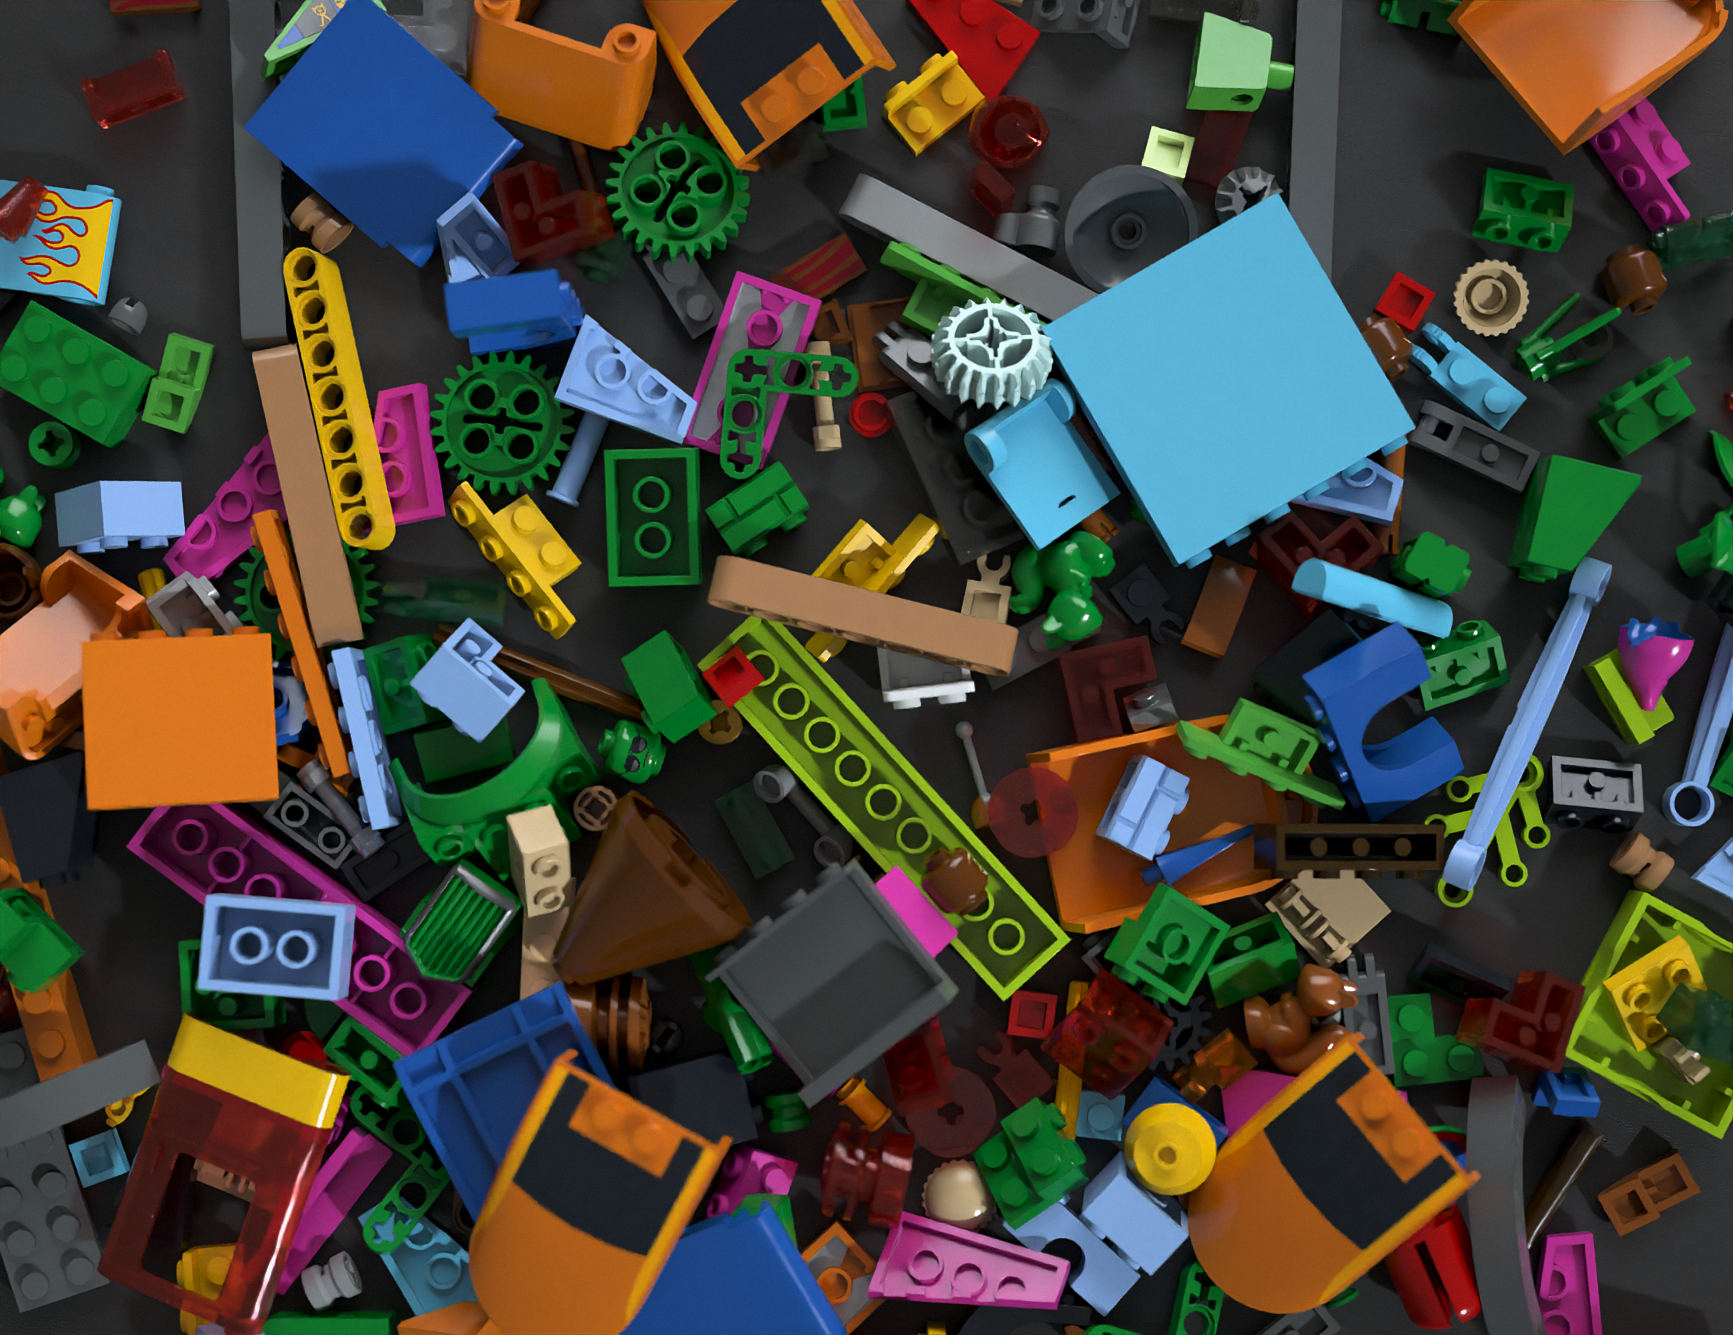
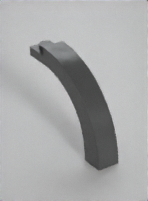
[0,1039,162,1150]
[1466,1075,1547,1335]

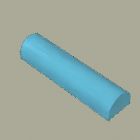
[1291,559,1453,638]

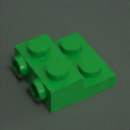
[1104,882,1231,1006]
[972,1097,1090,1230]

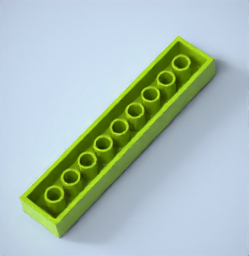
[697,616,1071,1001]

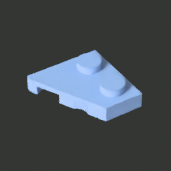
[436,191,526,284]

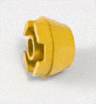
[1124,1103,1216,1195]

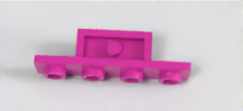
[1588,98,1691,238]

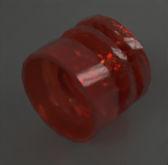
[819,1120,915,1230]

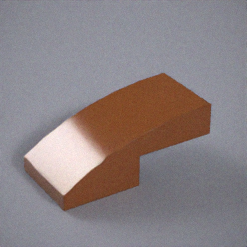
[1181,554,1257,660]
[1597,1148,1701,1237]

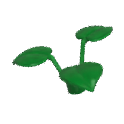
[1676,429,1733,579]

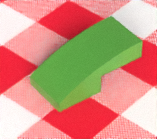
[142,333,217,434]

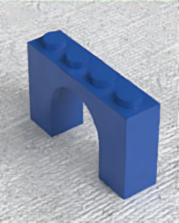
[444,269,586,359]
[1302,622,1465,824]

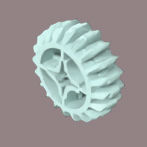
[930,296,1053,410]

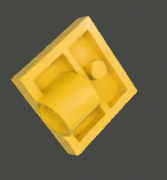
[1602,935,1714,1052]

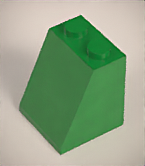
[1507,454,1642,583]

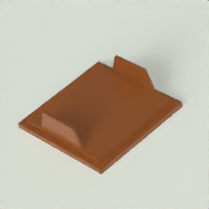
[846,297,932,393]

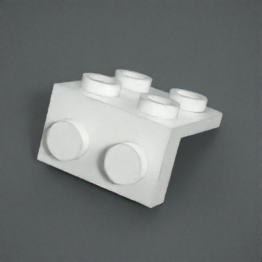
[877,647,975,709]

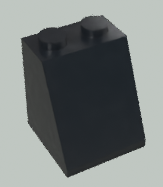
[1250,602,1382,729]
[0,752,101,889]
[627,1047,766,1146]

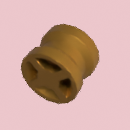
[698,700,743,745]

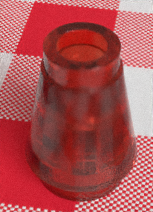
[0,175,49,244]

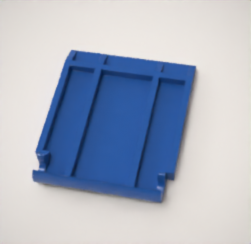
[243,0,524,267]
[393,981,617,1223]
[618,1199,847,1335]

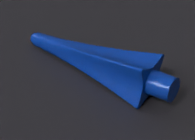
[1139,824,1254,887]

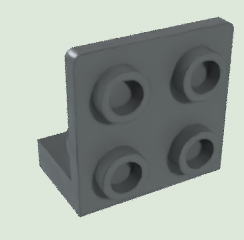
[1030,0,1140,49]

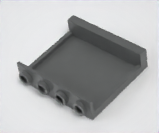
[705,859,959,1108]

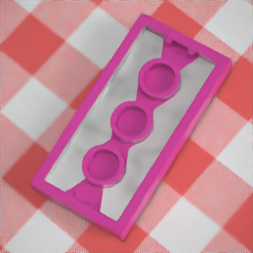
[684,271,823,470]

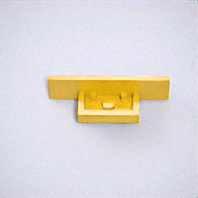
[448,481,581,640]
[805,513,941,663]

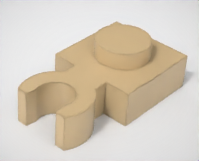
[961,551,1012,625]
[1650,1036,1710,1085]

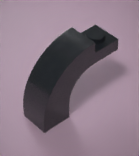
[953,1290,1091,1335]

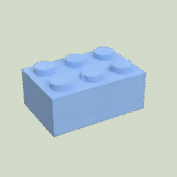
[198,893,356,1000]

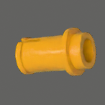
[835,1075,892,1132]

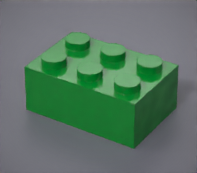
[0,300,159,450]
[604,447,703,587]

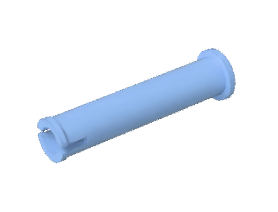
[546,411,610,508]

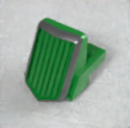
[398,859,523,987]

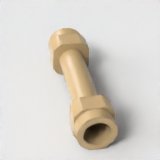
[805,341,842,451]

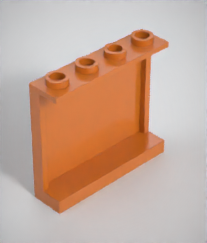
[80,626,279,811]

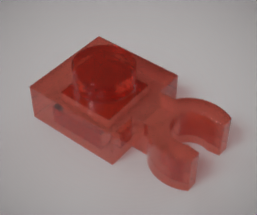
[977,1030,1058,1109]

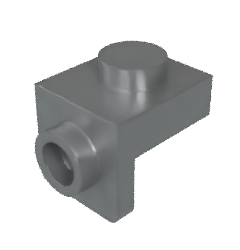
[1123,683,1179,733]

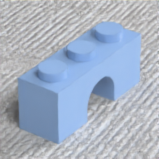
[1000,1195,1140,1317]

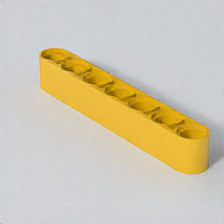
[283,247,395,551]

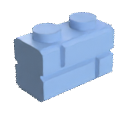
[1094,754,1190,860]

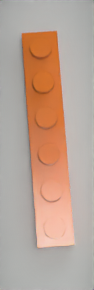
[250,510,354,777]

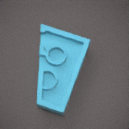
[358,1194,479,1316]

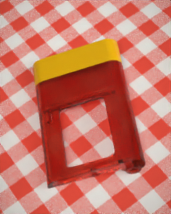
[97,1010,351,1335]

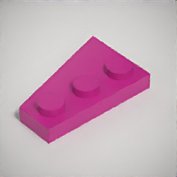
[363,383,446,532]

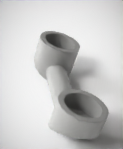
[753,764,853,868]

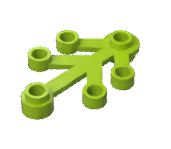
[1421,754,1551,908]

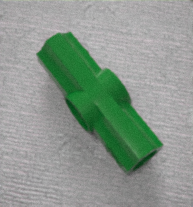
[688,944,776,1074]

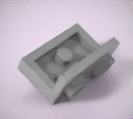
[146,570,244,638]

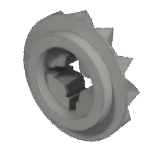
[1215,167,1285,224]

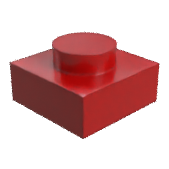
[1372,271,1436,334]
[702,645,765,708]
[1006,989,1057,1040]

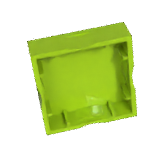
[1547,890,1733,1139]

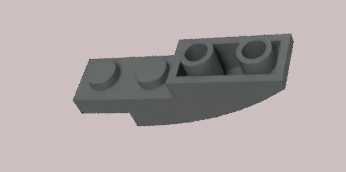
[247,764,353,870]

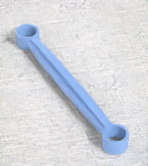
[1442,556,1612,891]
[1661,622,1733,826]

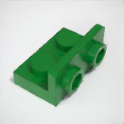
[1472,167,1574,253]
[1416,620,1510,711]
[362,633,450,736]

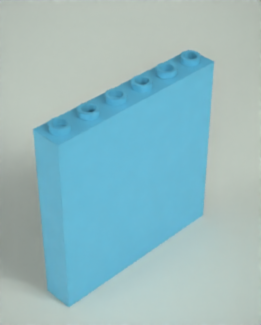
[1041,192,1416,569]

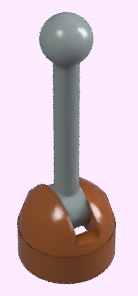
[955,721,1009,829]

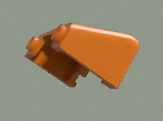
[465,0,657,152]
[0,550,154,761]

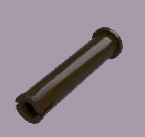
[1524,1119,1609,1250]

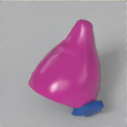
[1618,615,1694,711]

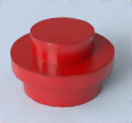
[849,393,894,438]
[281,1031,327,1070]

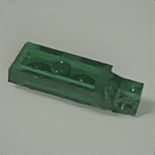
[382,575,510,627]

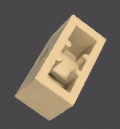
[506,805,572,918]

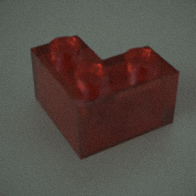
[491,161,616,265]
[1249,509,1385,618]
[1056,635,1157,744]
[1455,971,1586,1073]

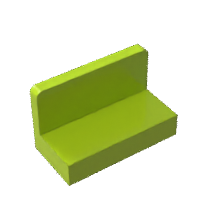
[1583,648,1674,745]

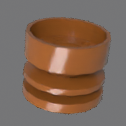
[564,976,652,1072]

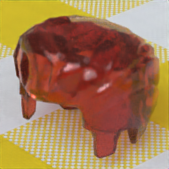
[968,95,1050,168]

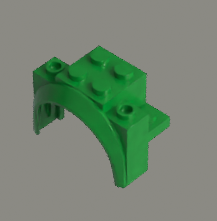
[388,677,604,882]

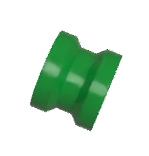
[29,422,83,470]
[763,1088,813,1133]

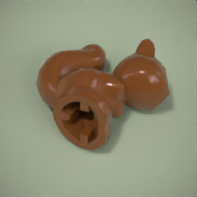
[1244,964,1359,1076]

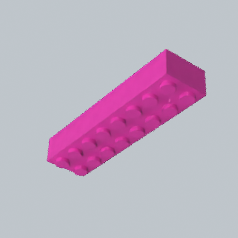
[126,803,480,1056]

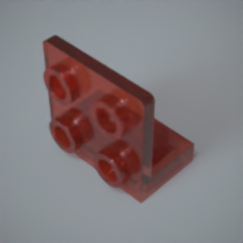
[1040,968,1175,1100]
[883,1013,956,1117]

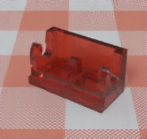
[80,48,188,129]

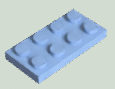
[328,647,405,830]

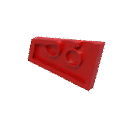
[906,0,1041,109]

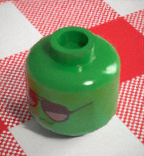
[597,719,667,784]

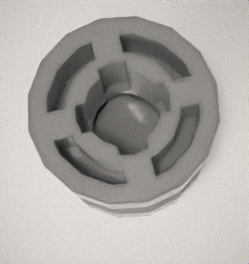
[301,1251,363,1312]

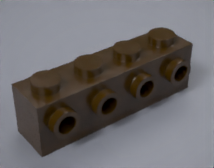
[1254,823,1445,879]

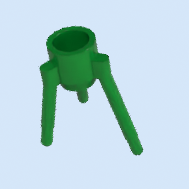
[1514,292,1622,383]

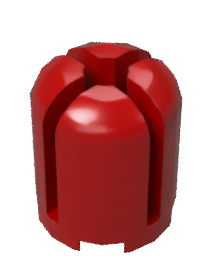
[1383,1199,1483,1330]

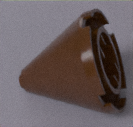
[552,790,752,985]

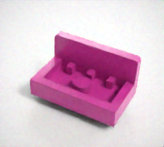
[705,1142,798,1220]

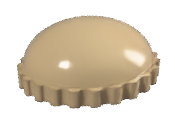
[1453,259,1529,336]
[922,1159,997,1233]

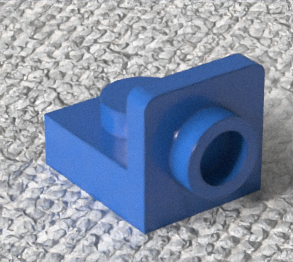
[1531,1065,1601,1117]

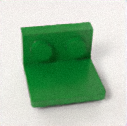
[1588,356,1696,460]

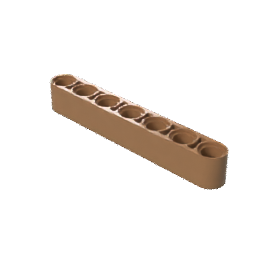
[252,343,364,649]
[707,556,1019,676]

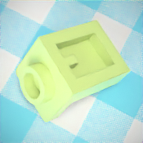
[1141,126,1195,187]

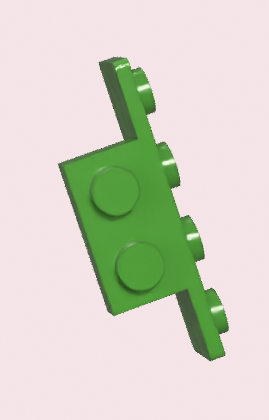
[879,241,1047,338]
[1176,697,1346,810]

